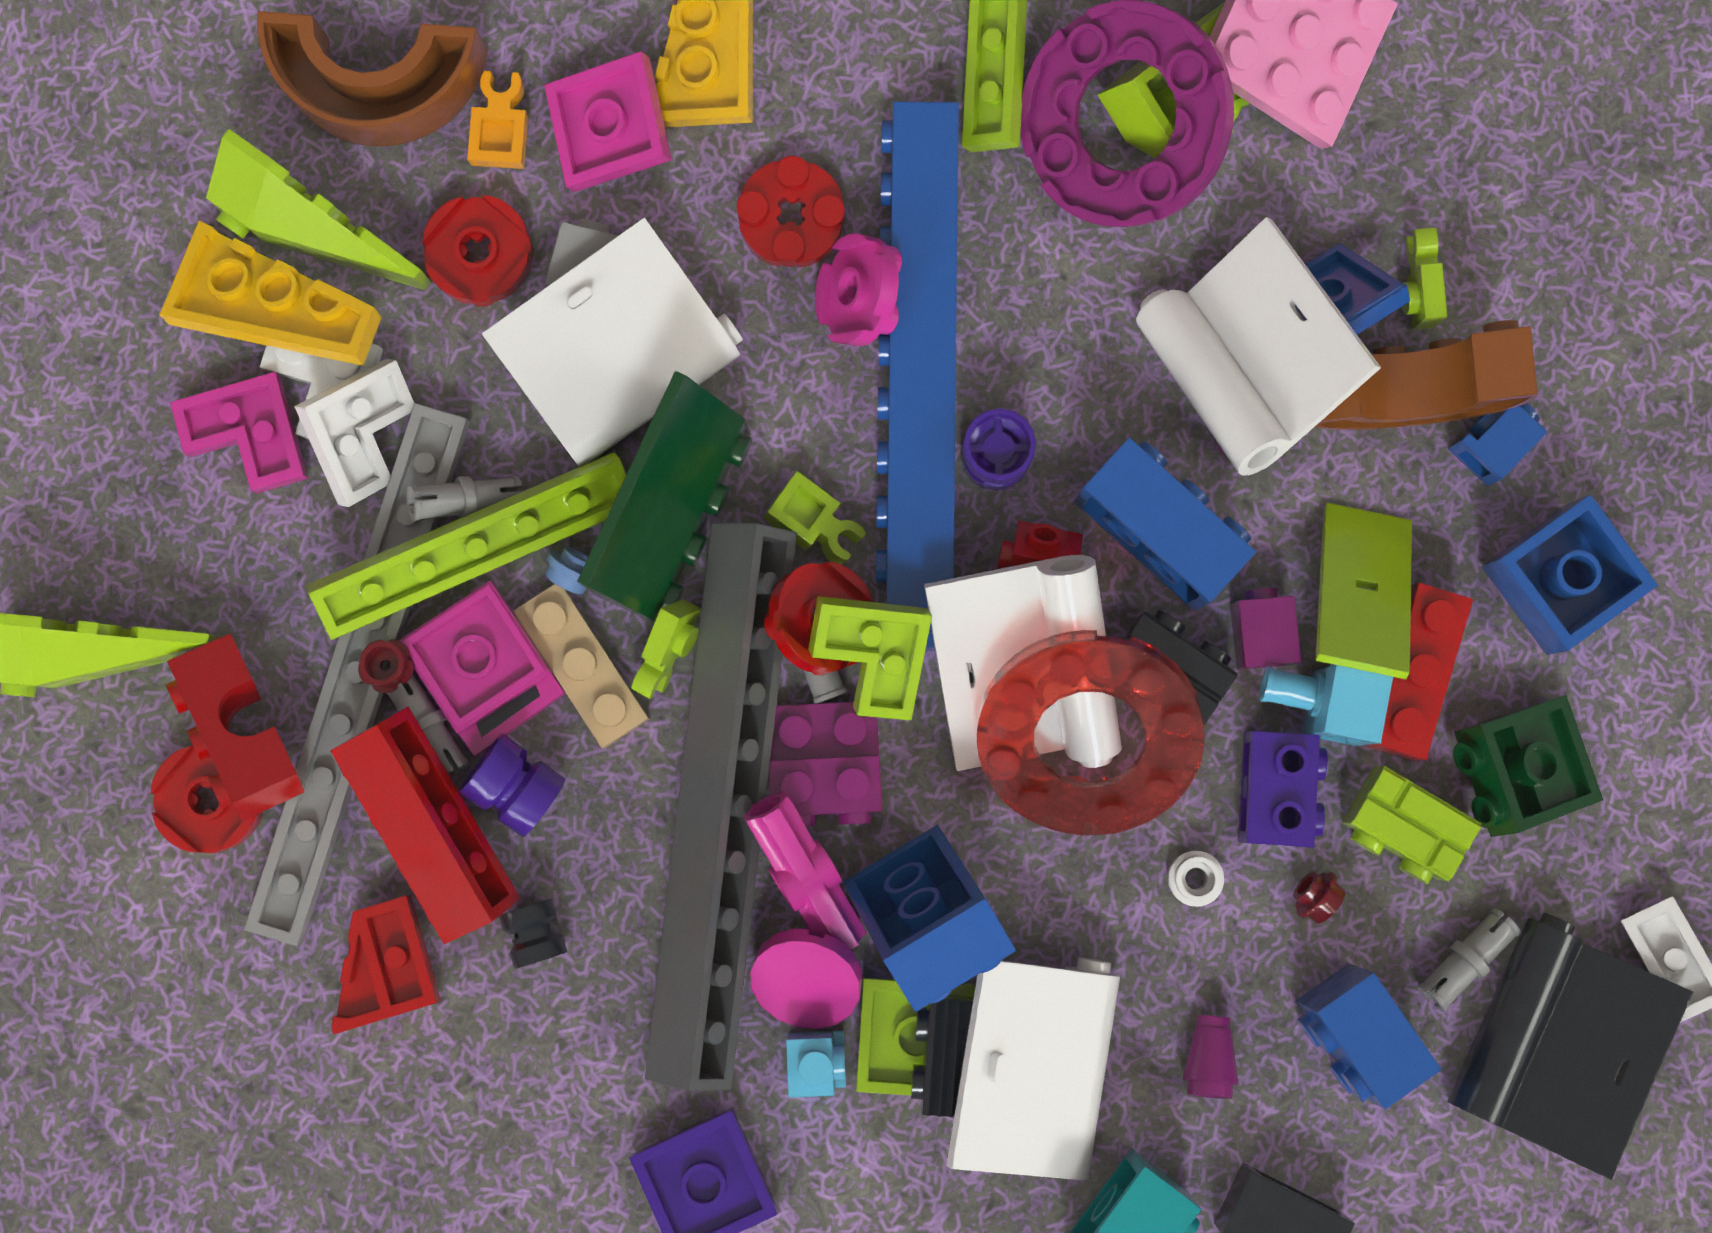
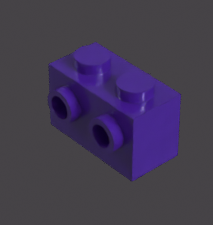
[1238,731,1328,848]

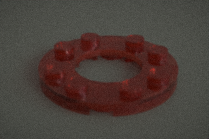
[977,630,1204,835]

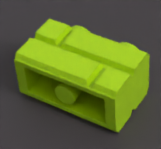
[1341,766,1482,885]

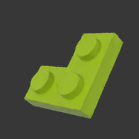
[808,596,932,720]

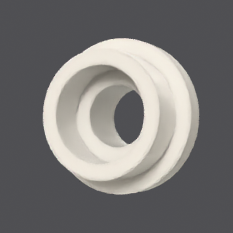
[1168,851,1224,907]

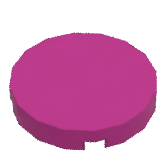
[750,928,863,1029]

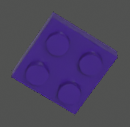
[629,1107,779,1233]

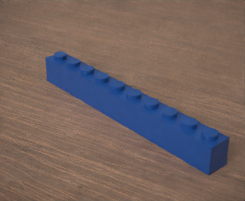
[876,102,959,651]

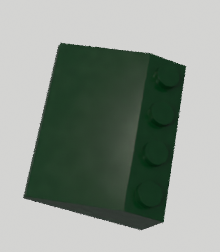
[577,371,753,623]

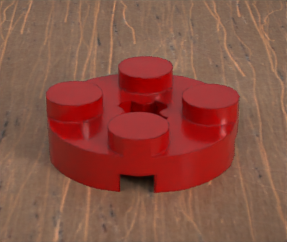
[736,155,845,268]
[422,195,534,307]
[764,562,873,676]
[150,746,263,853]

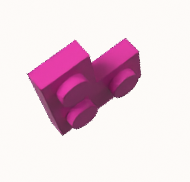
[170,372,309,494]

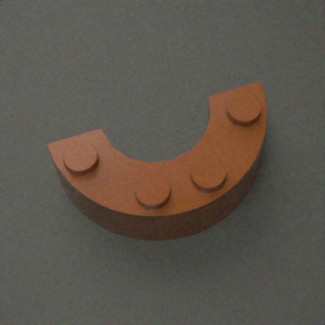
[257,11,488,146]
[1315,320,1538,430]

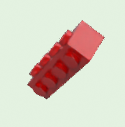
[330,706,521,944]

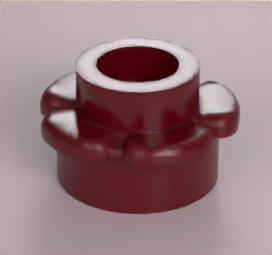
[358,639,414,693]
[1293,872,1346,924]

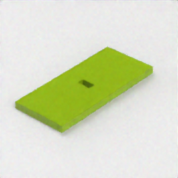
[1316,502,1412,679]

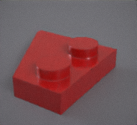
[331,894,441,1035]

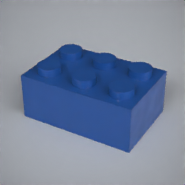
[1074,437,1257,612]
[843,824,1016,1012]

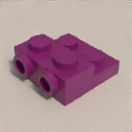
[769,702,882,826]

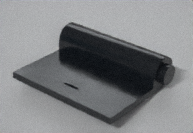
[1447,912,1693,1180]

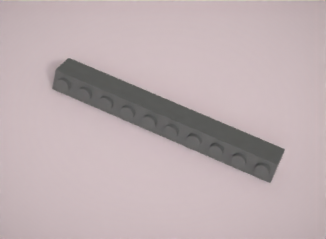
[645,523,797,1091]

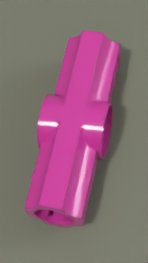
[743,791,867,950]

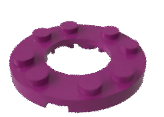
[1020,0,1234,227]

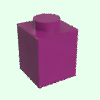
[1230,588,1301,670]

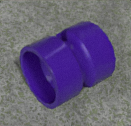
[961,408,1036,491]
[459,733,565,837]

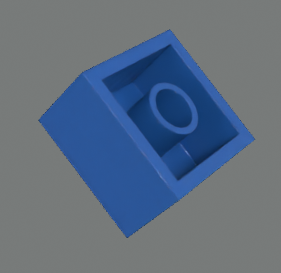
[1481,495,1659,655]
[1295,964,1442,1110]

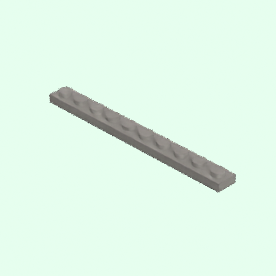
[244,403,471,946]

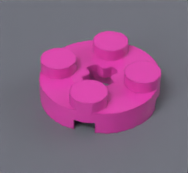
[815,233,902,346]

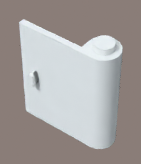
[482,217,743,467]
[1136,217,1381,476]
[924,555,1122,771]
[946,957,1120,1180]

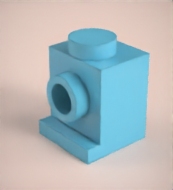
[786,1030,846,1098]

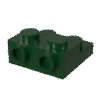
[1453,695,1603,837]

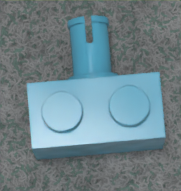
[1259,664,1393,746]

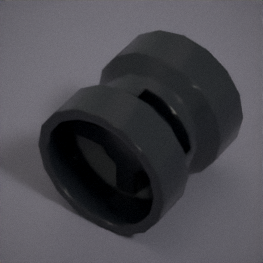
[499,898,568,969]

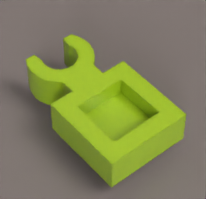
[1402,228,1448,330]
[762,471,866,565]
[631,599,701,699]

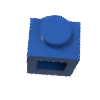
[1448,403,1547,486]

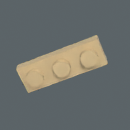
[513,584,650,749]

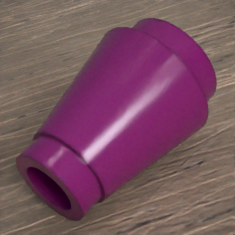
[1182,1015,1239,1099]

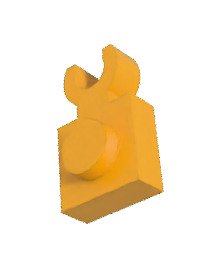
[467,70,529,169]

